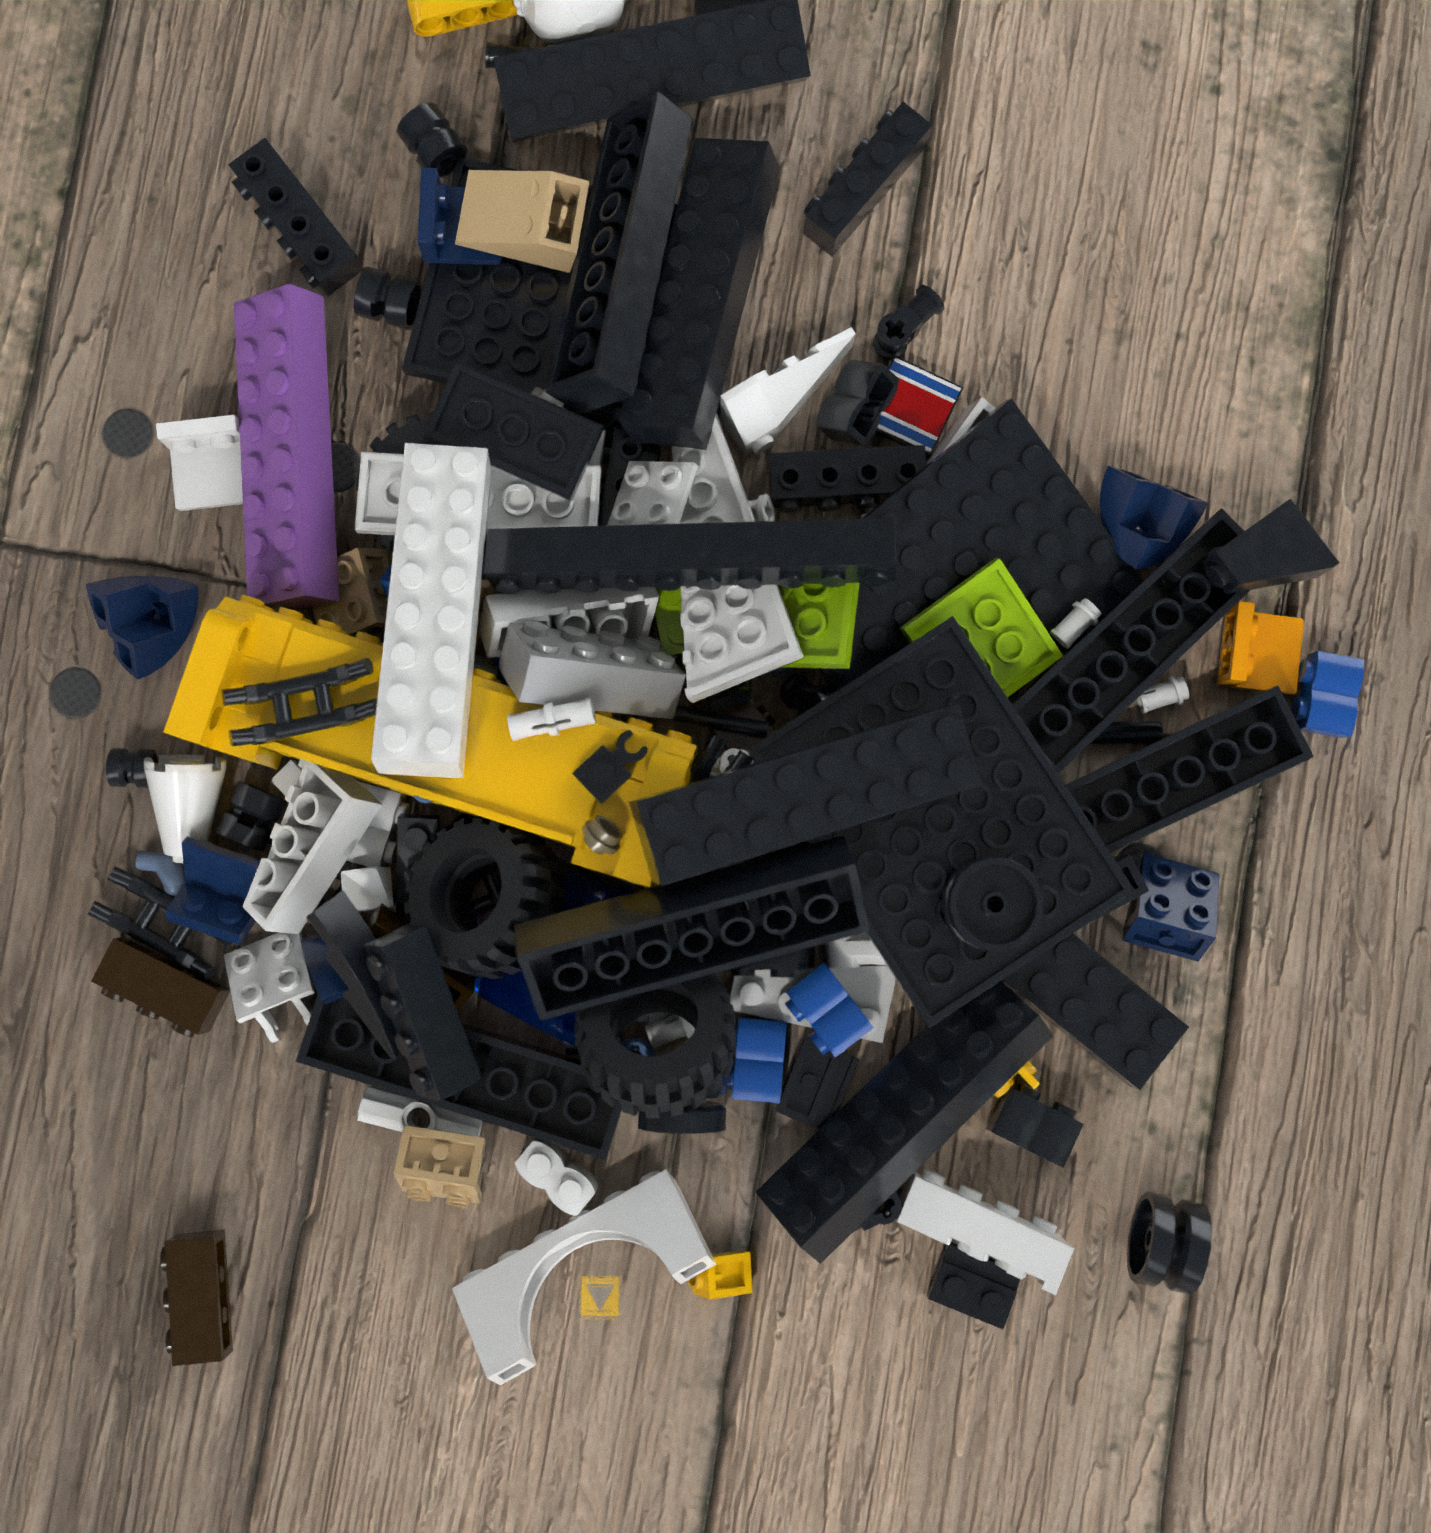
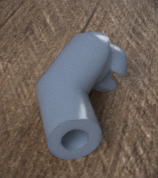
[136,850,186,896]

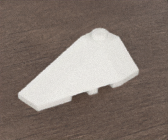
[720,327,856,457]

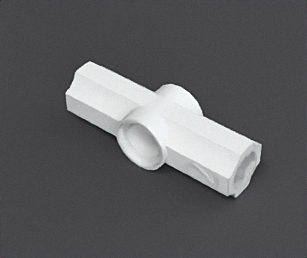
[358,1086,483,1137]

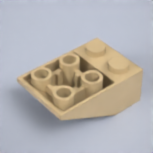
[455,170,589,273]

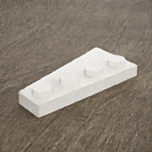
[730,965,896,1043]

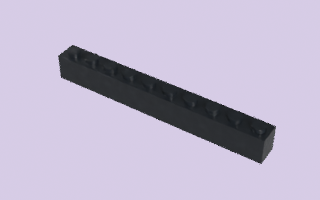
[483,518,899,594]

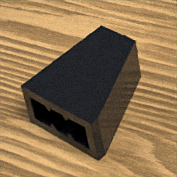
[1202,499,1340,594]

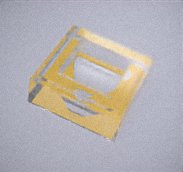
[579,1275,621,1320]

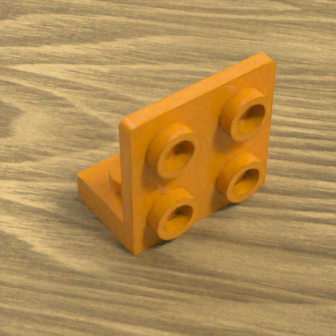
[1217,601,1304,696]

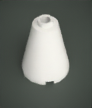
[144,754,226,863]

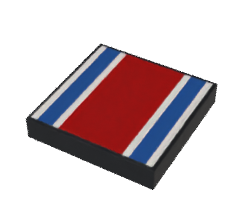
[875,355,964,458]

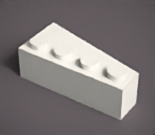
[478,587,659,657]
[243,759,383,934]
[896,1169,1074,1295]

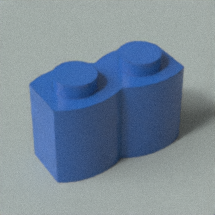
[1291,651,1364,738]
[784,962,874,1058]
[727,1017,787,1103]

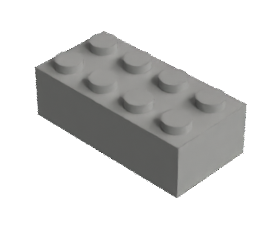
[498,621,686,719]

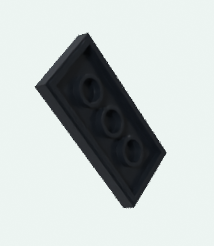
[423,361,604,502]

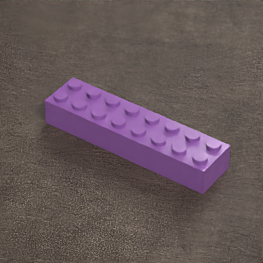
[234,283,339,613]

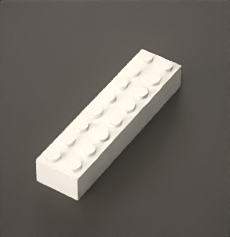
[371,443,491,778]

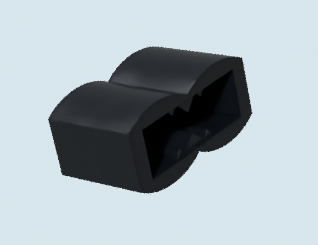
[816,360,899,446]
[986,1083,1084,1168]

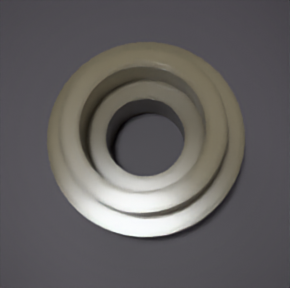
[582,815,623,854]

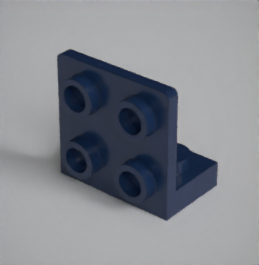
[417,168,502,265]
[166,836,260,945]
[1122,853,1220,962]

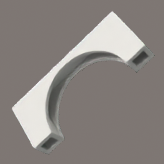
[452,1169,716,1385]

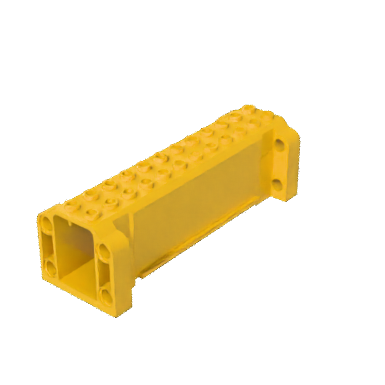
[163,594,698,888]

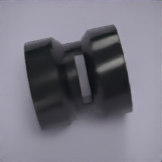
[106,748,158,788]

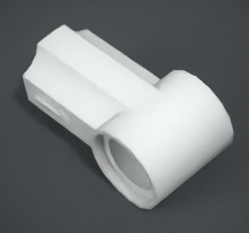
[825,932,886,968]

